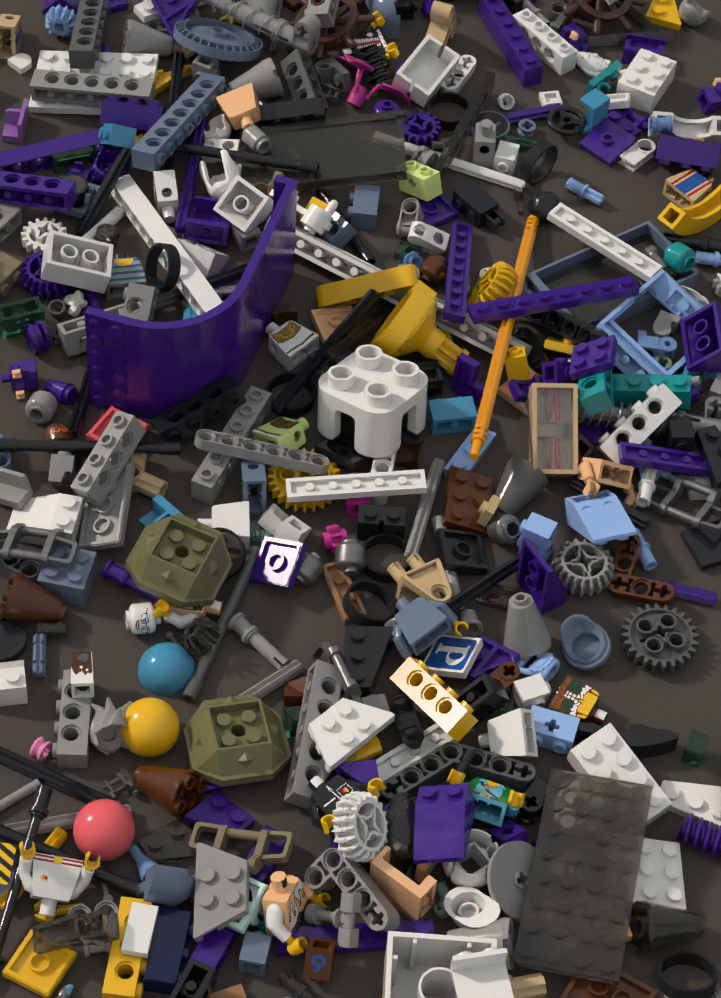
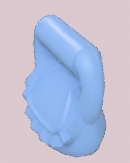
[516,652,560,682]

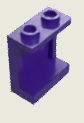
[184,196,232,246]

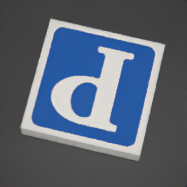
[423,635,484,679]

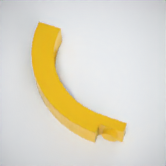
[657,184,721,236]

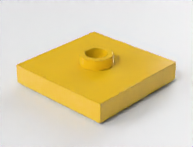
[544,336,578,355]
[2,929,77,998]

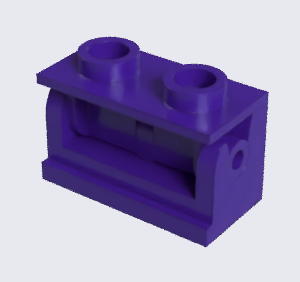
[621,33,665,64]

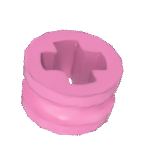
[29,736,53,762]

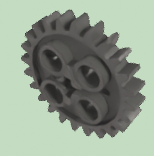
[620,603,699,673]

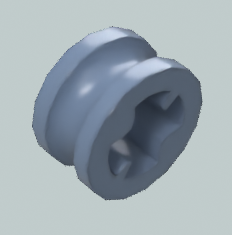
[517,119,536,138]

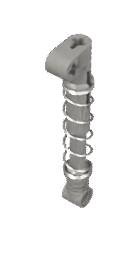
[196,0,321,56]

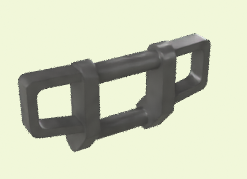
[646,474,721,535]
[0,523,79,569]
[309,641,362,703]

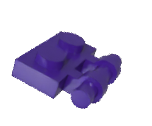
[607,106,648,139]

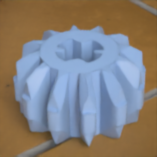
[45,4,76,39]

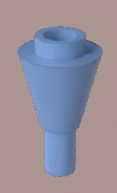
[129,845,157,882]

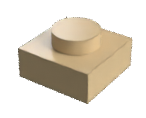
[477,494,501,527]

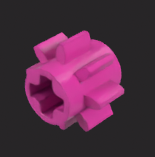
[321,524,348,554]

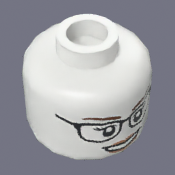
[125,602,161,635]

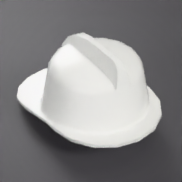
[443,886,501,928]

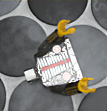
[341,11,399,68]

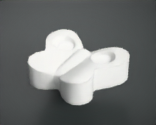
[63,290,87,317]

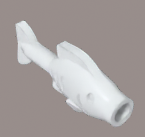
[576,51,626,81]

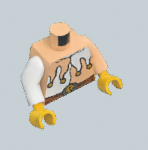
[262,871,331,956]

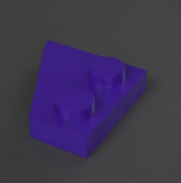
[466,635,520,682]
[183,790,255,830]

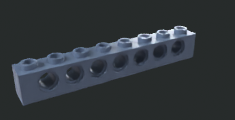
[131,72,227,172]

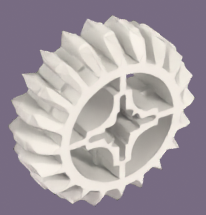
[331,791,390,863]

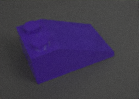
[515,537,567,615]
[413,783,476,864]

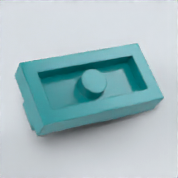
[585,60,622,94]

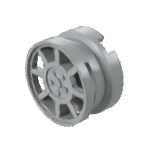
[411,145,439,169]

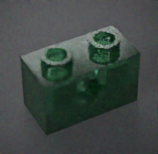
[0,296,45,339]

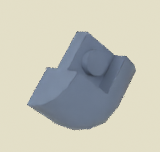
[365,0,400,39]
[136,864,195,910]

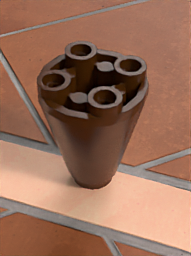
[0,571,68,623]
[133,765,207,819]

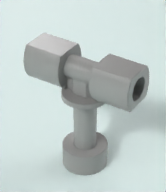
[304,892,362,948]

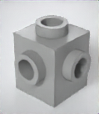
[191,54,221,81]

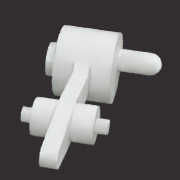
[269,189,338,236]

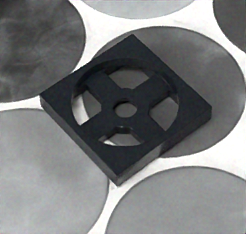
[314,434,373,470]

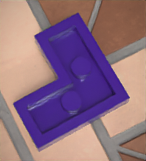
[450,352,485,407]

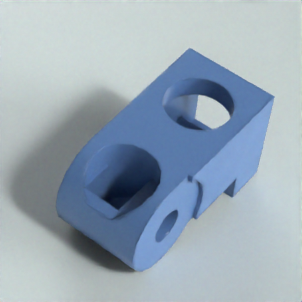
[635,330,677,361]

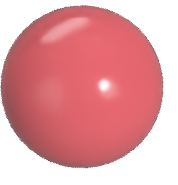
[73,799,135,862]

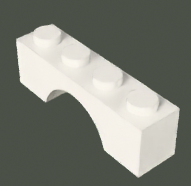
[648,111,721,143]

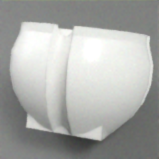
[442,829,498,889]

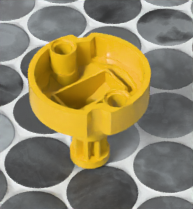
[370,280,470,377]

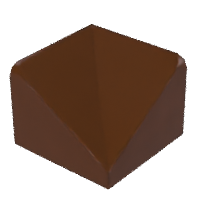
[284,677,307,706]

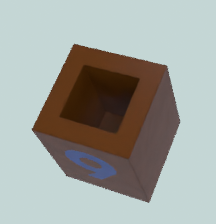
[303,937,337,982]

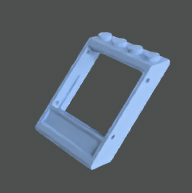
[596,269,703,375]

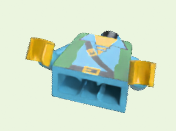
[446,768,526,827]

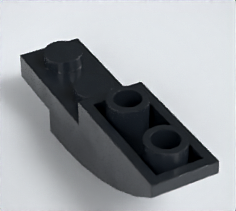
[576,722,679,759]

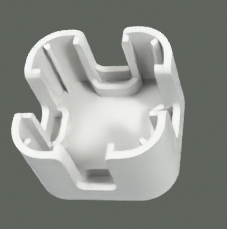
[317,344,428,458]

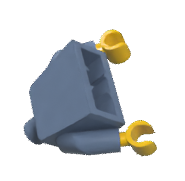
[393,597,469,662]

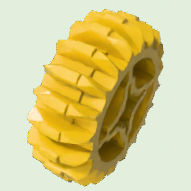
[468,261,517,304]

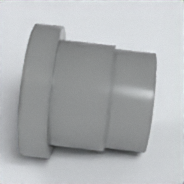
[459,609,483,638]

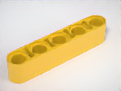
[315,264,418,309]

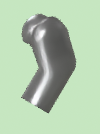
[643,245,668,269]

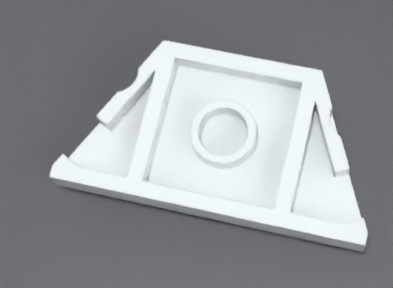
[308,698,395,773]

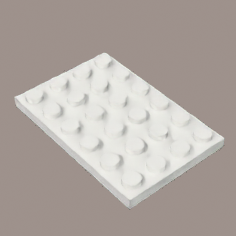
[29,50,159,115]

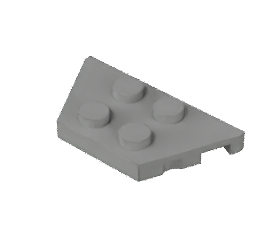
[193,842,250,942]

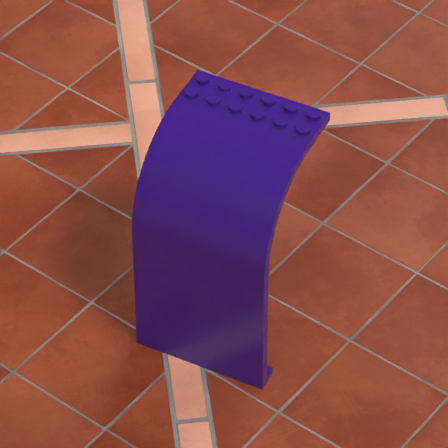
[84,175,298,419]

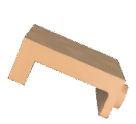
[368,845,437,921]

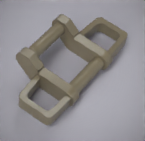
[189,821,295,874]

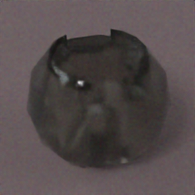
[93,223,120,249]

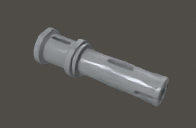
[227,612,290,670]

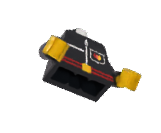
[308,775,386,838]

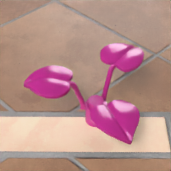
[336,54,411,109]

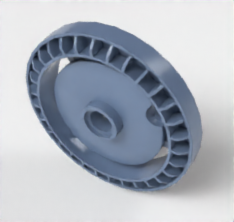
[173,17,263,62]

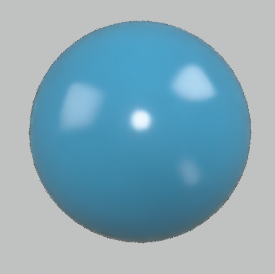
[137,642,196,696]

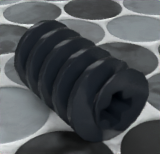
[358,44,392,88]

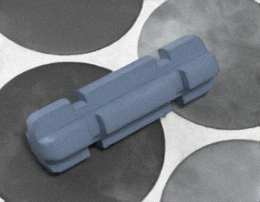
[32,633,47,678]

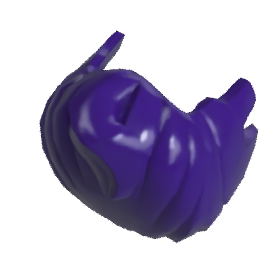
[90,146,130,182]

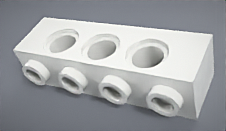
[512,8,578,76]
[597,383,682,464]

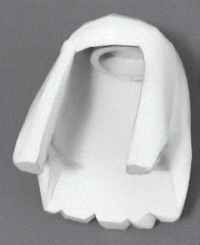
[199,149,242,199]

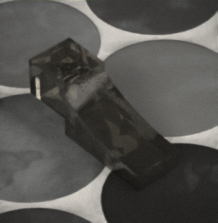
[33,907,120,955]

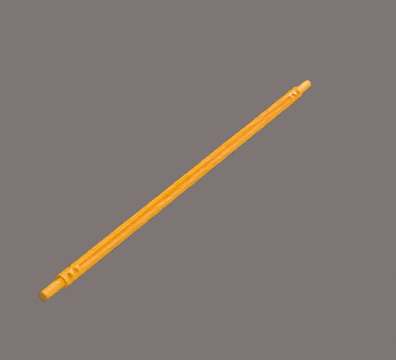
[469,215,539,461]

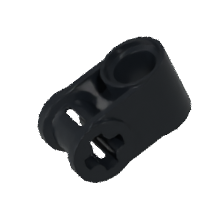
[516,776,560,825]

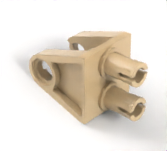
[387,553,452,603]

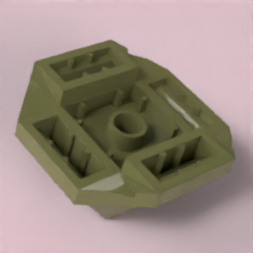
[125,513,233,608]
[183,694,292,787]

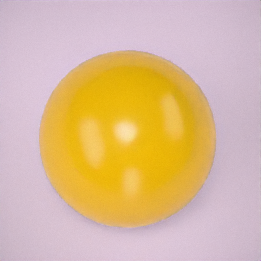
[120,697,180,758]

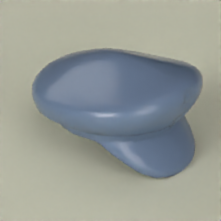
[560,614,612,671]

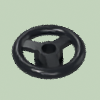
[547,106,587,136]

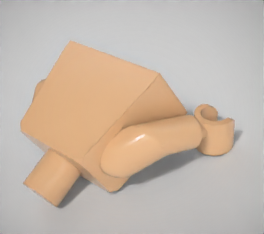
[578,457,638,508]

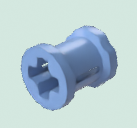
[649,115,673,134]

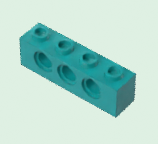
[578,370,614,417]

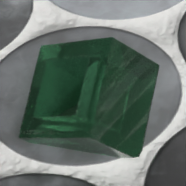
[282,706,301,738]
[681,730,710,768]

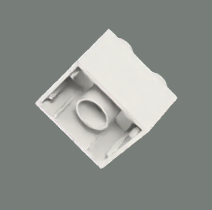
[382,931,497,998]

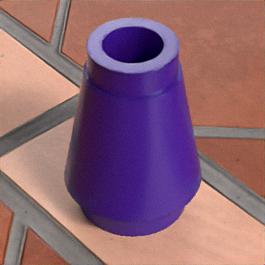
[44,379,78,404]

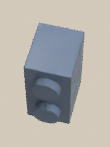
[347,183,380,230]

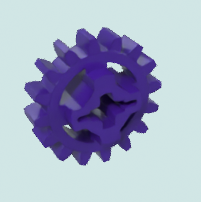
[397,110,441,146]

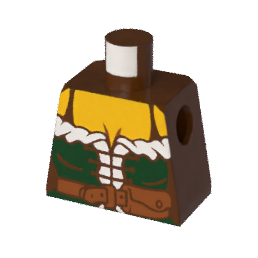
[547,673,608,731]

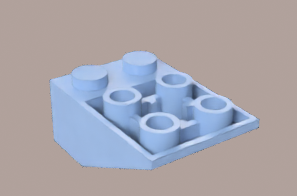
[565,489,637,545]

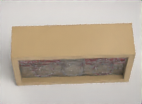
[529,383,578,477]

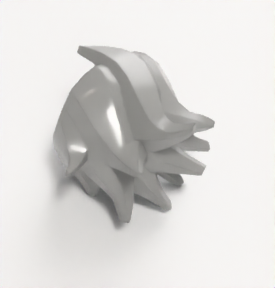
[89,697,132,755]

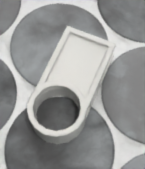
[618,139,656,172]

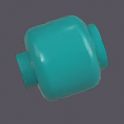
[664,242,696,273]

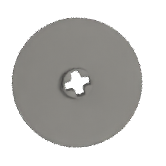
[487,841,550,920]

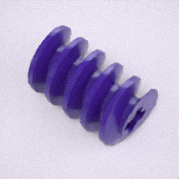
[676,813,721,858]

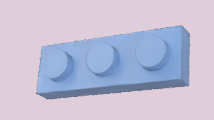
[443,429,496,475]

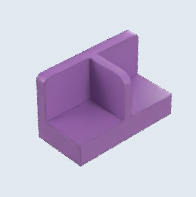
[2,98,30,144]

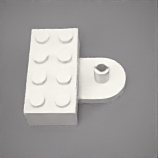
[551,723,672,837]

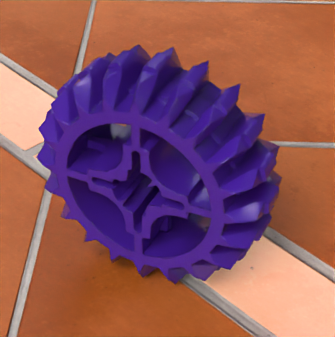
[20,250,73,301]

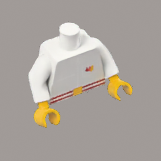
[18,841,101,917]

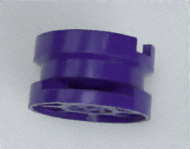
[23,319,51,354]

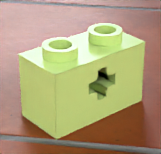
[397,160,442,202]

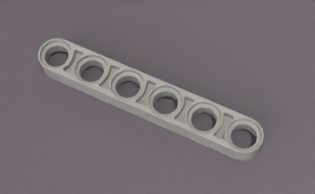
[194,429,329,475]

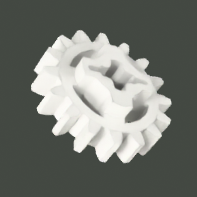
[21,217,67,254]

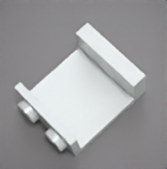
[450,947,514,998]

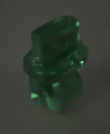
[393,240,422,264]

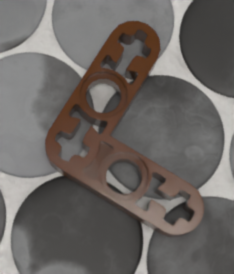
[608,535,676,606]

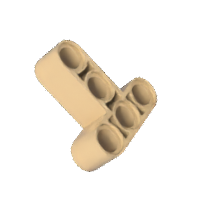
[425,0,457,59]

